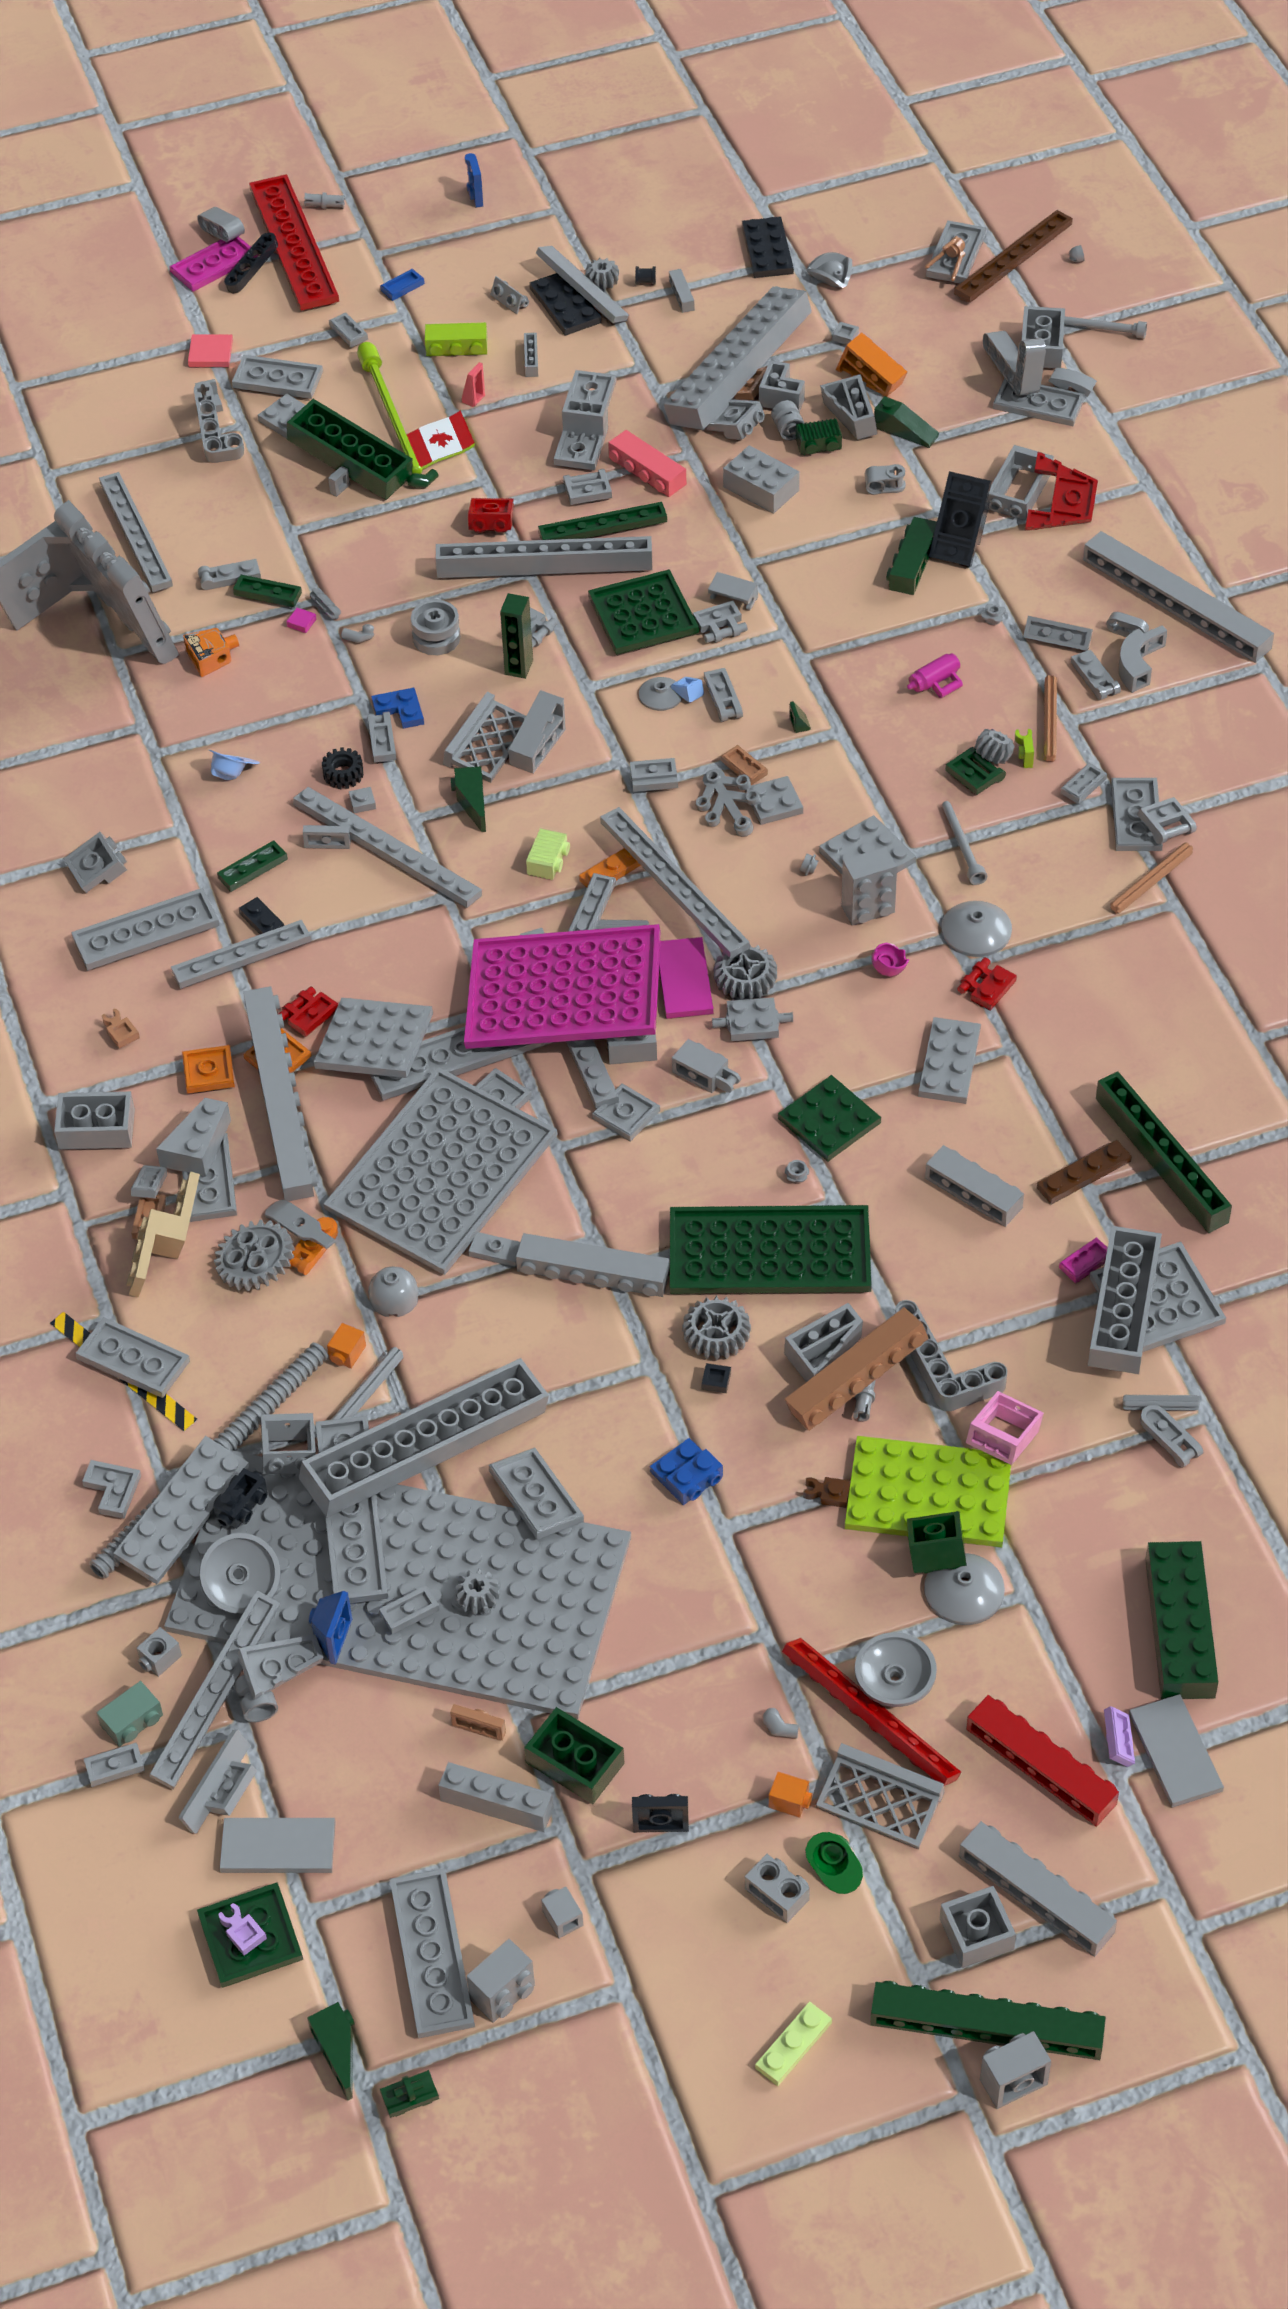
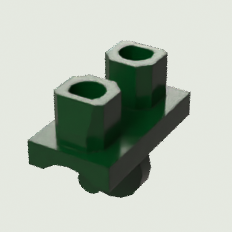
[380,2070,439,2118]

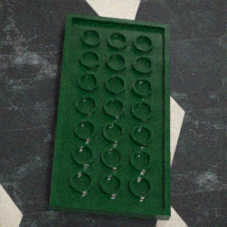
[670,1205,872,1294]

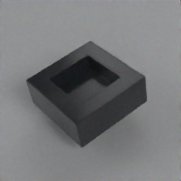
[701,1363,731,1394]

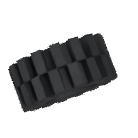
[322,747,364,789]

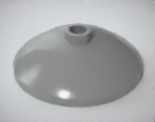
[941,901,1012,957]
[199,1533,280,1614]
[924,1553,1005,1625]
[855,1632,937,1707]

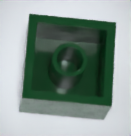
[907,1511,967,1573]

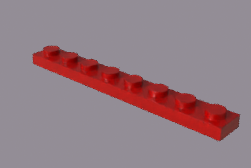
[782,1638,962,1786]

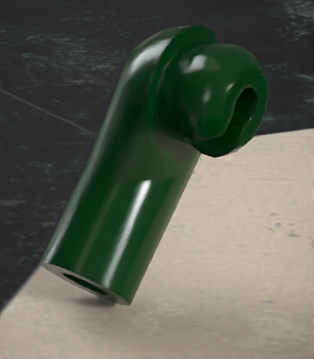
[407,469,439,489]

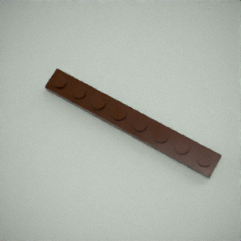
[954,210,1073,303]

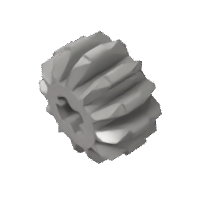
[585,258,619,290]
[974,729,1015,764]
[454,1568,500,1616]

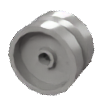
[411,600,461,656]

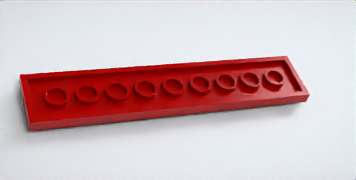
[249,174,339,311]

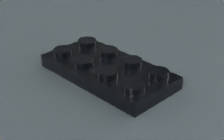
[742,217,794,278]
[529,273,601,336]

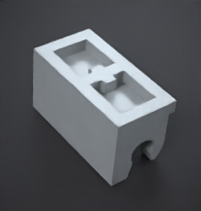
[708,572,758,610]

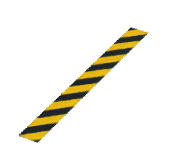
[50,1312,198,1431]

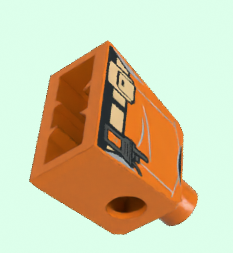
[183,628,239,677]

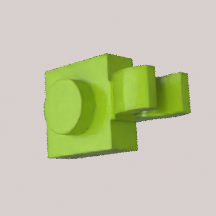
[1015,729,1034,768]

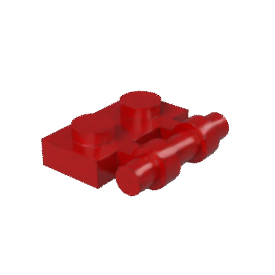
[957,957,1017,1011]
[277,986,338,1037]

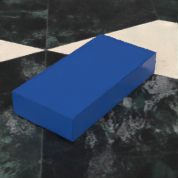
[380,269,425,301]

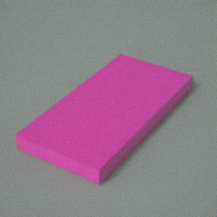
[169,236,258,292]
[659,937,714,1019]

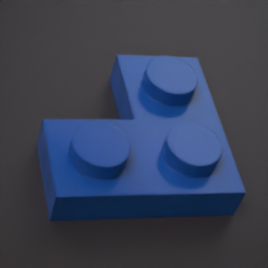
[371,687,424,729]

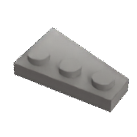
[237,1634,323,1700]

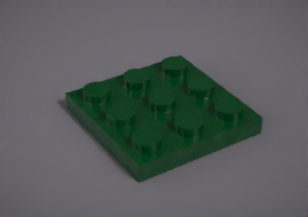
[778,1075,881,1162]
[197,1882,303,1988]

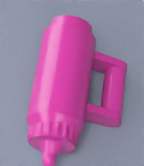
[907,653,963,698]

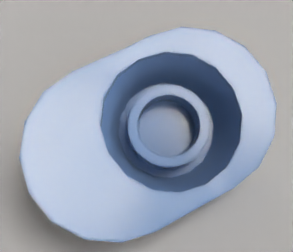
[209,749,260,780]

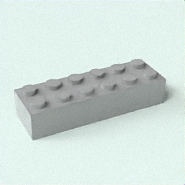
[1088,1226,1162,1374]

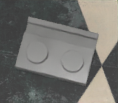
[630,758,678,792]

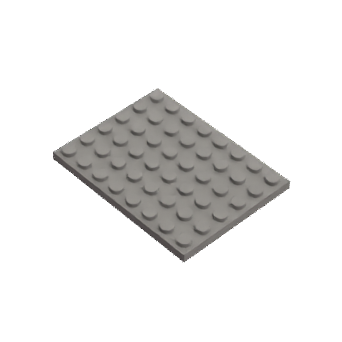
[324,1067,558,1275]

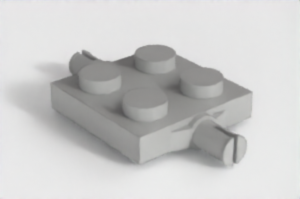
[712,997,793,1041]

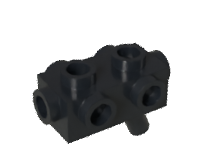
[213,1468,268,1529]

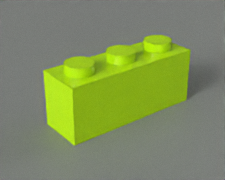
[425,322,488,356]

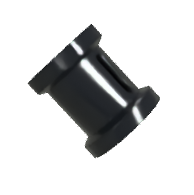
[635,266,656,285]

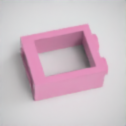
[966,1391,1044,1465]

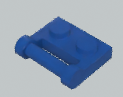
[465,153,484,208]

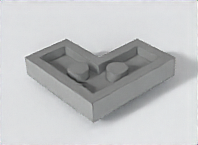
[82,1460,141,1519]

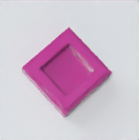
[286,608,317,633]

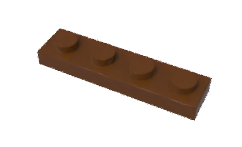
[1037,1140,1132,1205]

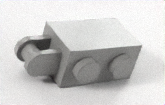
[672,1039,741,1093]

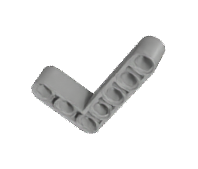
[983,331,1046,396]
[895,1300,1008,1412]

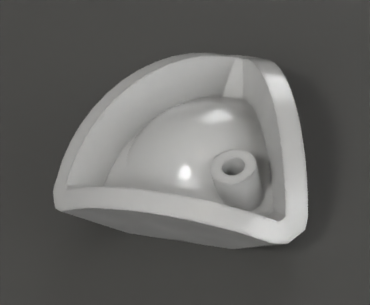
[806,252,852,288]

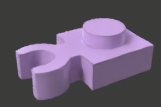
[219,1903,267,1955]

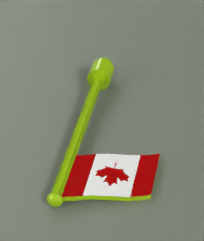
[357,342,475,474]

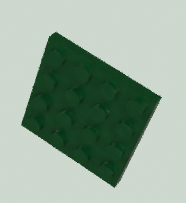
[588,569,699,655]

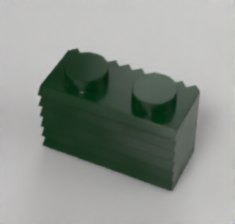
[796,418,842,455]

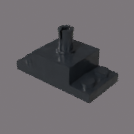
[929,471,992,566]

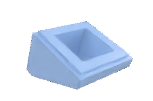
[671,677,704,702]

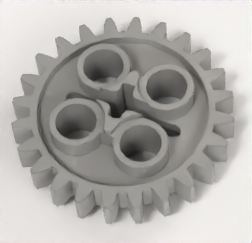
[214,1220,295,1291]

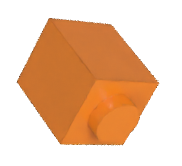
[327,1323,366,1369]
[769,1772,813,1818]

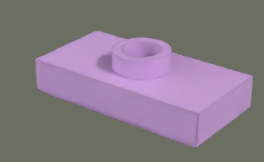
[1104,1706,1135,1767]

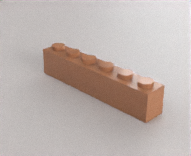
[785,1307,929,1431]

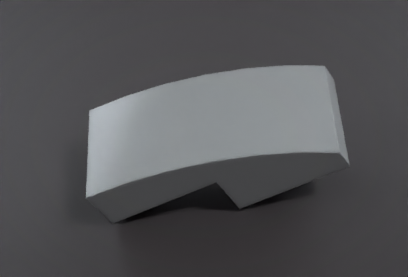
[1049,368,1097,397]

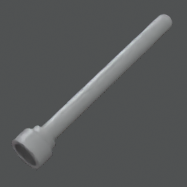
[1064,316,1147,339]
[942,801,988,885]

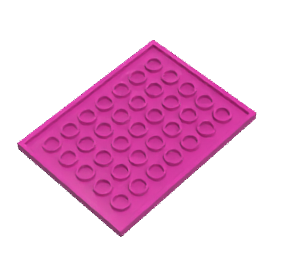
[464,924,661,1049]

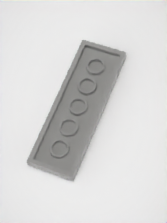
[71,888,220,971]
[113,1436,249,1585]
[390,1868,475,2039]

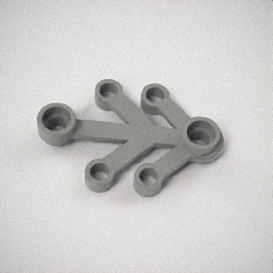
[696,769,760,837]

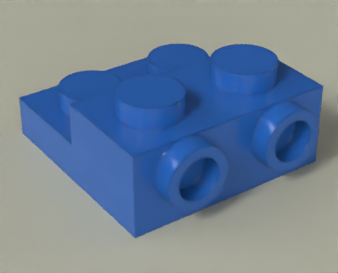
[650,1438,723,1505]

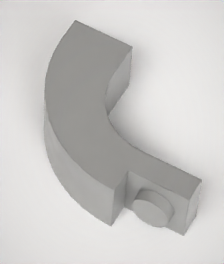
[1119,625,1167,693]

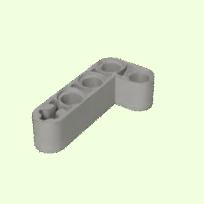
[194,381,244,463]

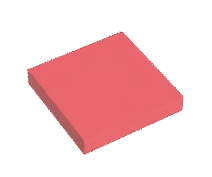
[188,334,233,367]

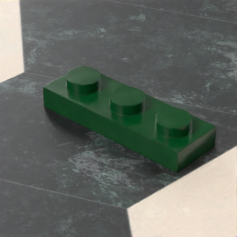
[233,574,302,608]
[217,840,288,892]

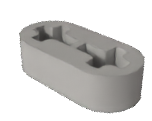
[1106,612,1149,637]

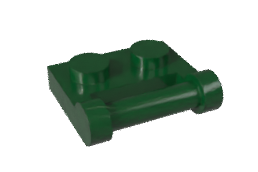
[945,747,1006,795]

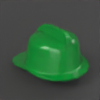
[805,1832,863,1894]

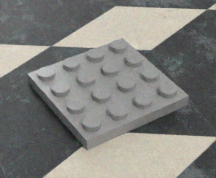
[314,998,433,1078]
[1089,1242,1226,1352]

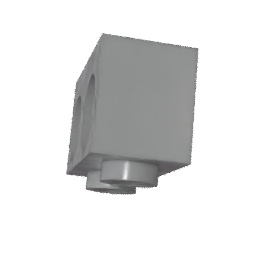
[745,1854,810,1923]

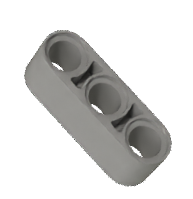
[197,207,245,242]

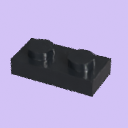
[239,897,284,934]

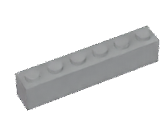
[516,1233,670,1297]
[959,1821,1117,1957]

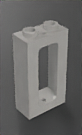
[987,445,1054,520]

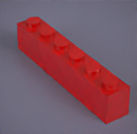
[966,1695,1119,1827]

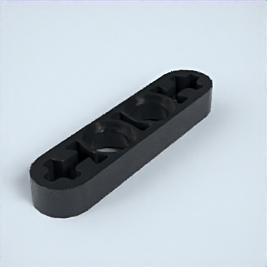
[224,232,278,293]

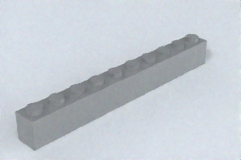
[1083,531,1274,663]
[436,536,653,578]
[243,986,317,1201]

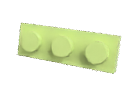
[755,2001,832,2086]

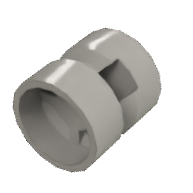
[771,400,804,441]
[234,1675,278,1723]

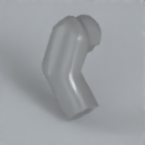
[341,624,374,643]
[763,1708,799,1738]

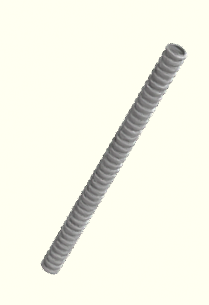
[89,1342,328,1579]

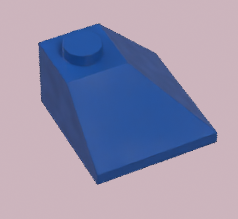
[309,1591,352,1665]

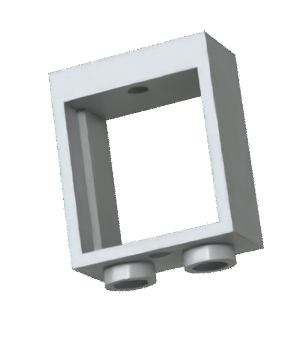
[261,1413,316,1474]

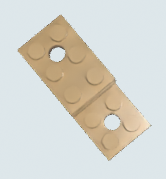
[126,1172,200,1297]

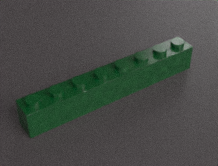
[1096,1071,1232,1233]
[870,1981,1106,2060]

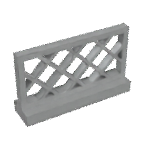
[443,692,526,783]
[816,1743,945,1849]

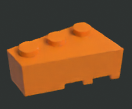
[836,332,907,397]

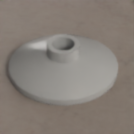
[639,677,682,711]

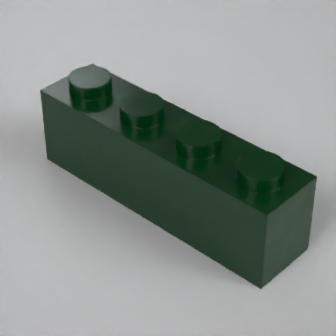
[886,517,937,595]
[500,593,533,679]

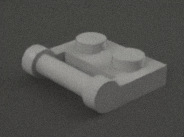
[563,469,612,505]
[1137,797,1197,844]

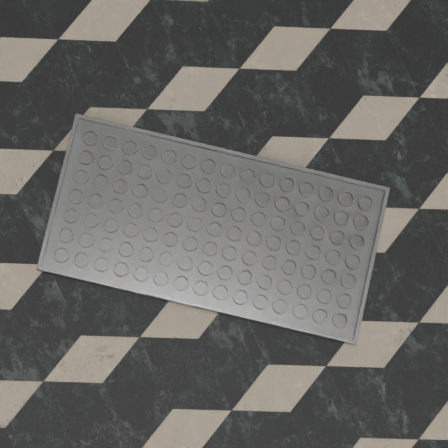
[164,1450,631,1719]

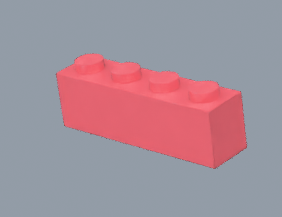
[608,430,687,497]

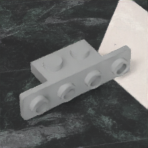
[179,1729,257,1834]

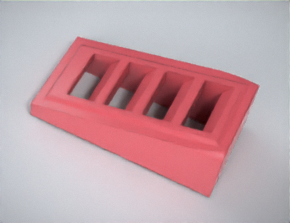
[461,362,485,407]

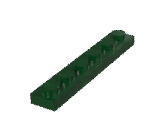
[538,502,667,540]

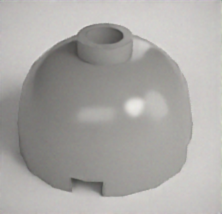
[368,1266,419,1317]

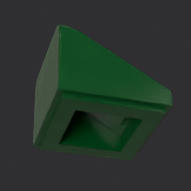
[789,701,811,733]

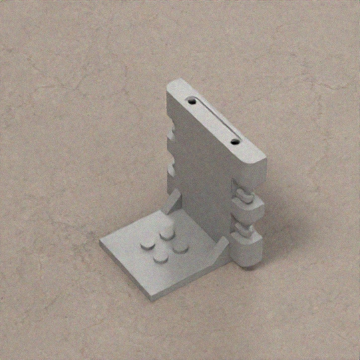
[0,500,179,664]

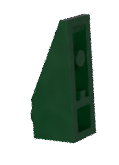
[874,396,939,448]
[450,766,486,832]
[307,2002,355,2101]

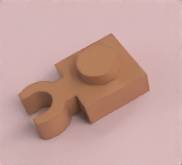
[102,1009,140,1048]

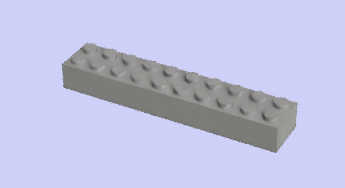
[664,286,812,430]
[299,1358,549,1518]

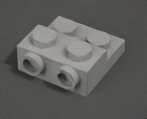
[706,399,765,440]
[64,832,127,893]

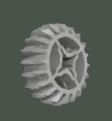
[714,945,777,1000]
[682,1295,751,1360]

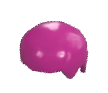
[871,942,909,977]

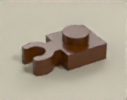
[803,1477,851,1508]

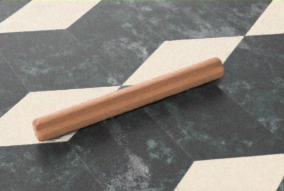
[1044,675,1057,762]
[1110,842,1193,914]

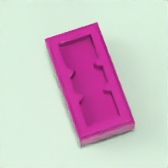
[1059,1237,1108,1284]

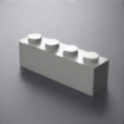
[925,1145,1024,1227]
[438,1762,554,1832]

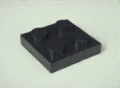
[632,1794,689,1833]

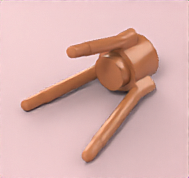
[925,236,966,281]

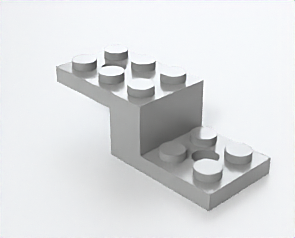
[554,370,616,470]

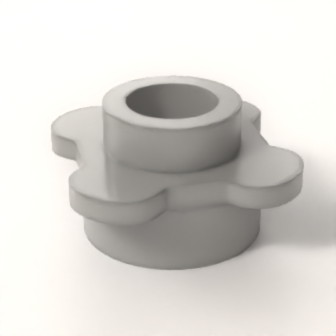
[981,604,1006,625]

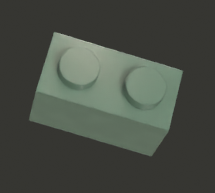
[97,1681,163,1747]

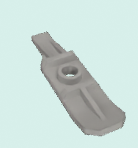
[265,1199,336,1249]

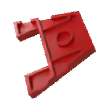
[1025,452,1098,531]

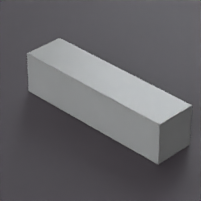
[669,269,695,313]
[524,333,538,377]

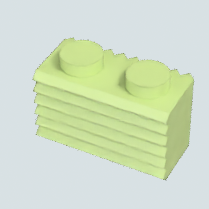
[526,828,570,880]

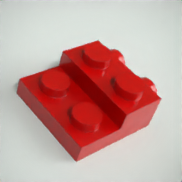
[468,498,514,533]

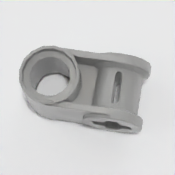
[864,464,906,495]

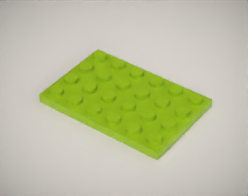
[845,1436,1011,1548]

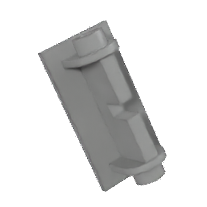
[490,276,529,314]

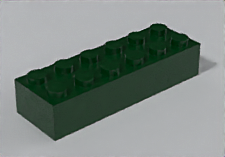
[287,398,413,500]
[1145,1541,1219,1700]

